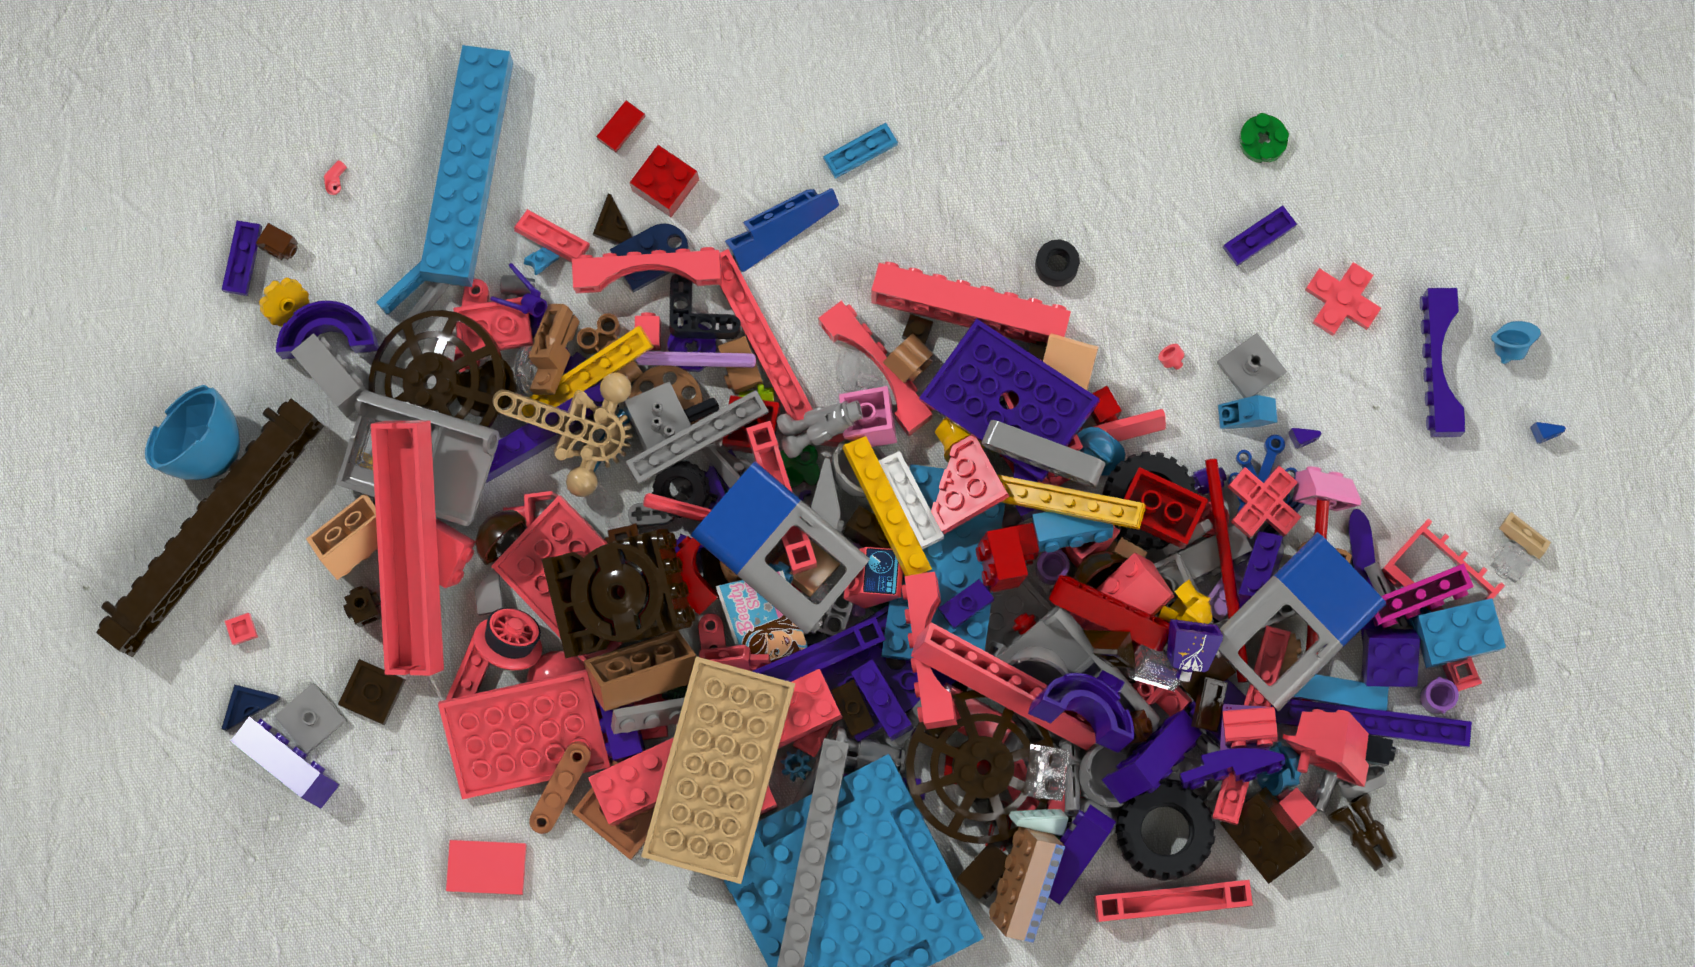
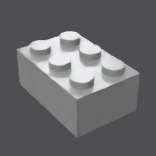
[291,333,368,417]

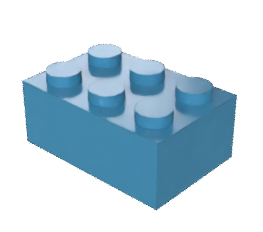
[1413,598,1506,668]

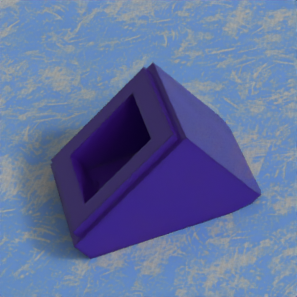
[1288,428,1322,449]

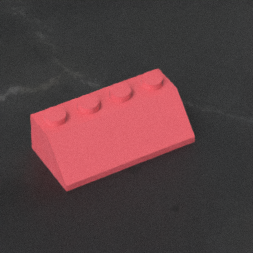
[1070,553,1175,631]

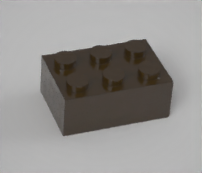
[1220,786,1314,884]

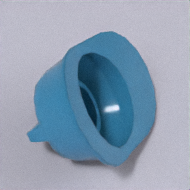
[1491,321,1541,364]
[1077,427,1126,476]

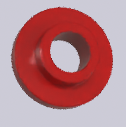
[1012,612,1036,635]

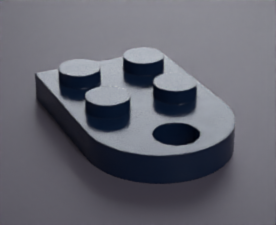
[610,223,689,293]

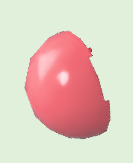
[526,651,586,682]

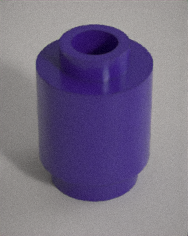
[1189,467,1227,495]

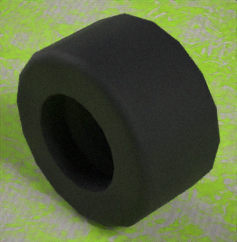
[1035,239,1080,287]

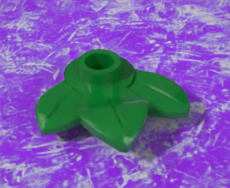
[780,444,820,488]

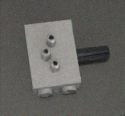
[624,381,719,458]

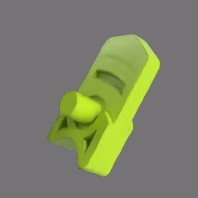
[738,384,775,401]

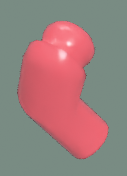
[324,160,347,195]

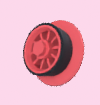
[473,608,542,670]

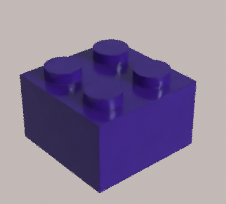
[1361,629,1420,687]

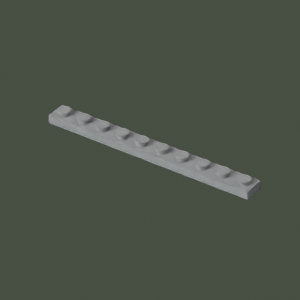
[777,738,850,967]

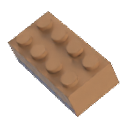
[989,827,1065,943]

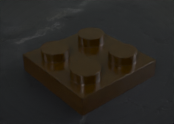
[338,659,406,726]

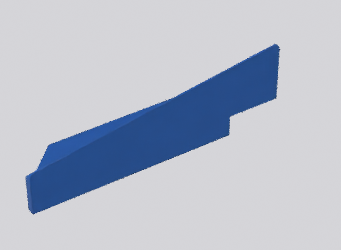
[725,188,839,272]

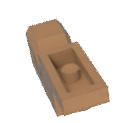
[528,304,580,395]

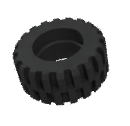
[1102,451,1198,550]
[1115,781,1216,881]

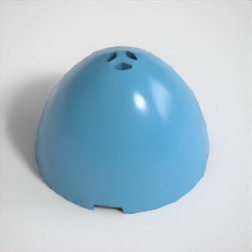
[145,385,240,480]

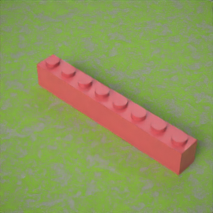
[911,622,1096,751]

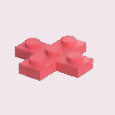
[1305,262,1381,336]
[1227,466,1301,538]

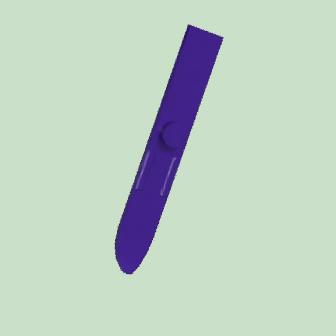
[1348,509,1383,644]

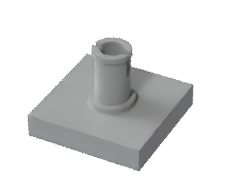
[1217,333,1287,398]

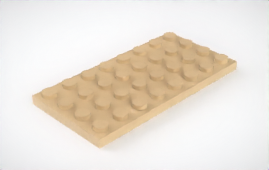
[641,657,796,884]

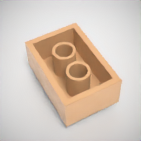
[306,494,378,580]

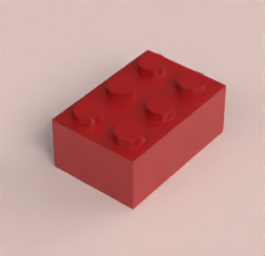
[1124,467,1209,550]

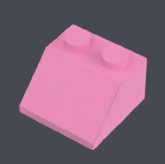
[839,386,897,447]
[1293,466,1361,511]

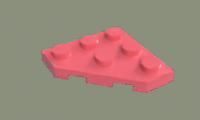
[931,435,1010,534]

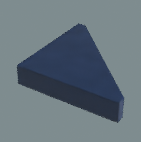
[221,684,281,731]

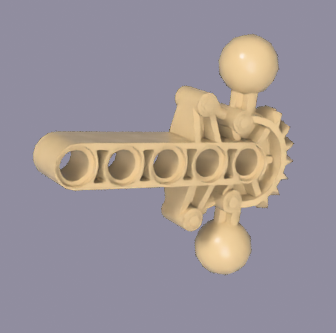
[492,372,633,497]

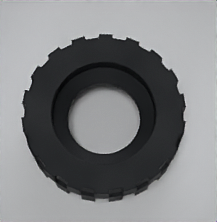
[652,461,710,518]

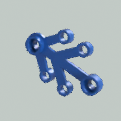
[1227,435,1298,513]

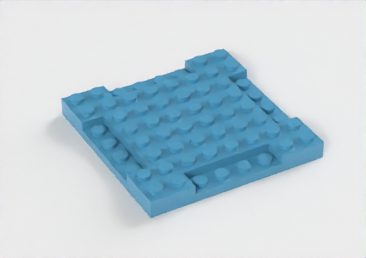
[723,754,984,967]

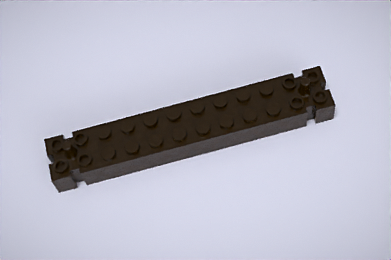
[96,398,324,657]

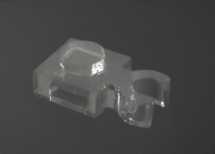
[582,485,624,529]

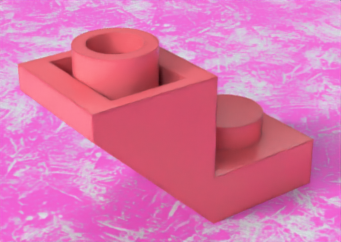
[1133,670,1193,716]

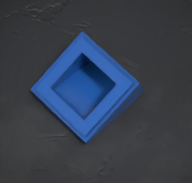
[1530,422,1566,444]

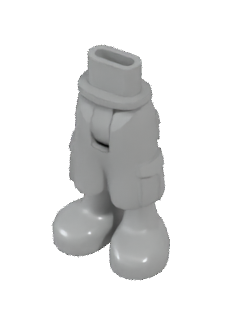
[777,400,863,458]
[831,726,906,774]

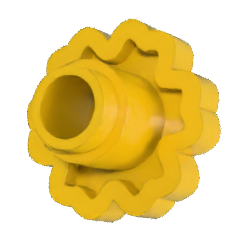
[259,277,310,327]

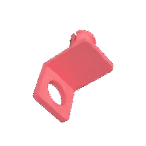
[503,491,558,528]

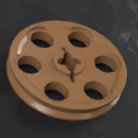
[629,365,703,425]

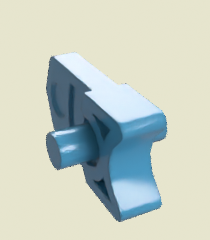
[524,247,559,275]

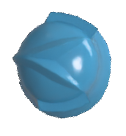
[1256,741,1301,796]

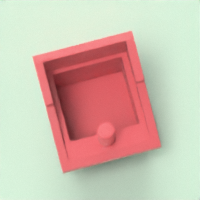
[1283,709,1369,787]

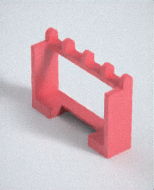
[1382,518,1505,612]

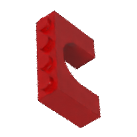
[676,528,719,615]

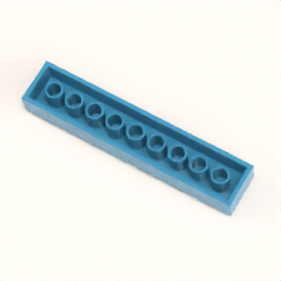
[420,45,513,287]

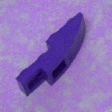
[1180,748,1285,789]

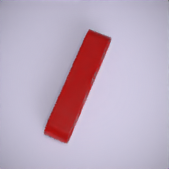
[1049,575,1170,652]

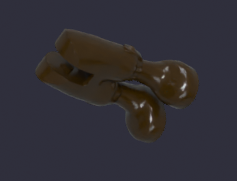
[1327,793,1397,872]

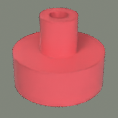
[1158,344,1185,370]

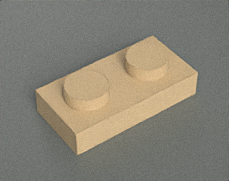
[1499,512,1551,559]

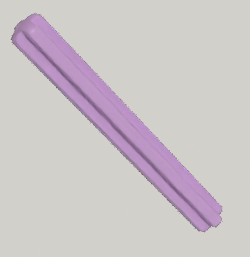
[636,351,756,368]

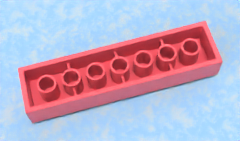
[871,262,1071,344]

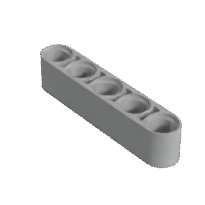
[981,420,1106,488]

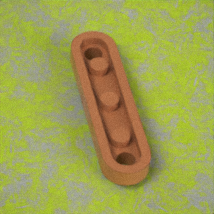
[529,741,591,834]

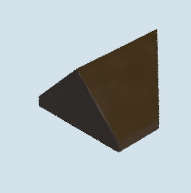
[1083,630,1136,668]

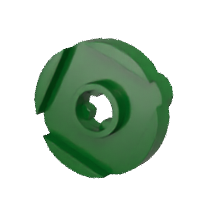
[1239,113,1289,163]

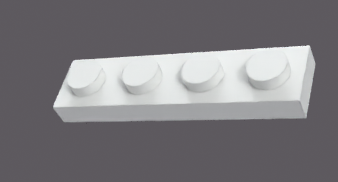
[879,451,944,549]

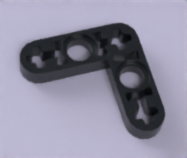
[669,274,741,339]

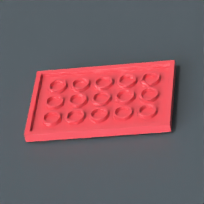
[491,495,650,663]
[438,670,611,799]

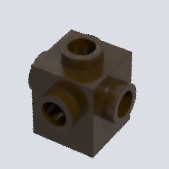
[343,586,382,627]

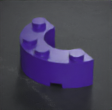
[276,301,379,359]
[1028,673,1134,753]

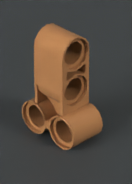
[577,313,643,383]

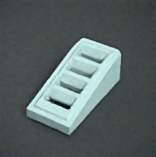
[1009,809,1068,836]

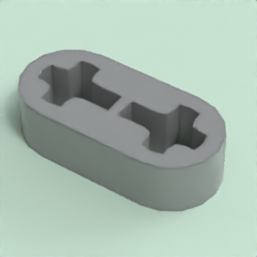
[628,503,675,527]
[1338,766,1387,798]

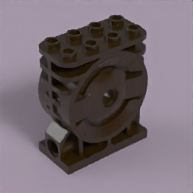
[541,529,695,658]

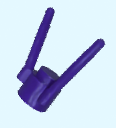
[490,263,547,317]

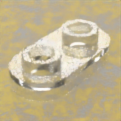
[809,578,835,605]

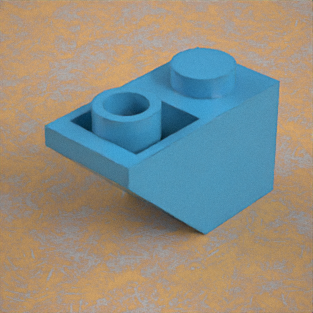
[1218,395,1278,429]

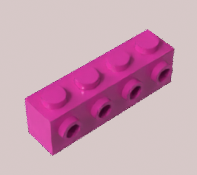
[1372,563,1474,629]

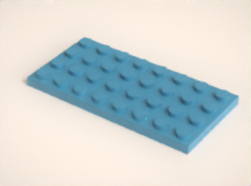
[882,464,1005,661]

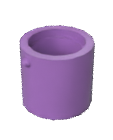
[1036,549,1070,585]
[1420,676,1459,714]

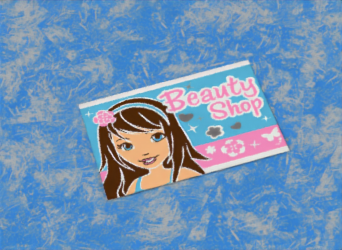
[716,570,808,663]

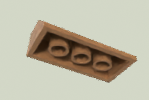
[584,630,696,711]

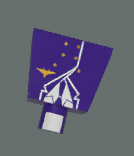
[1167,619,1223,681]

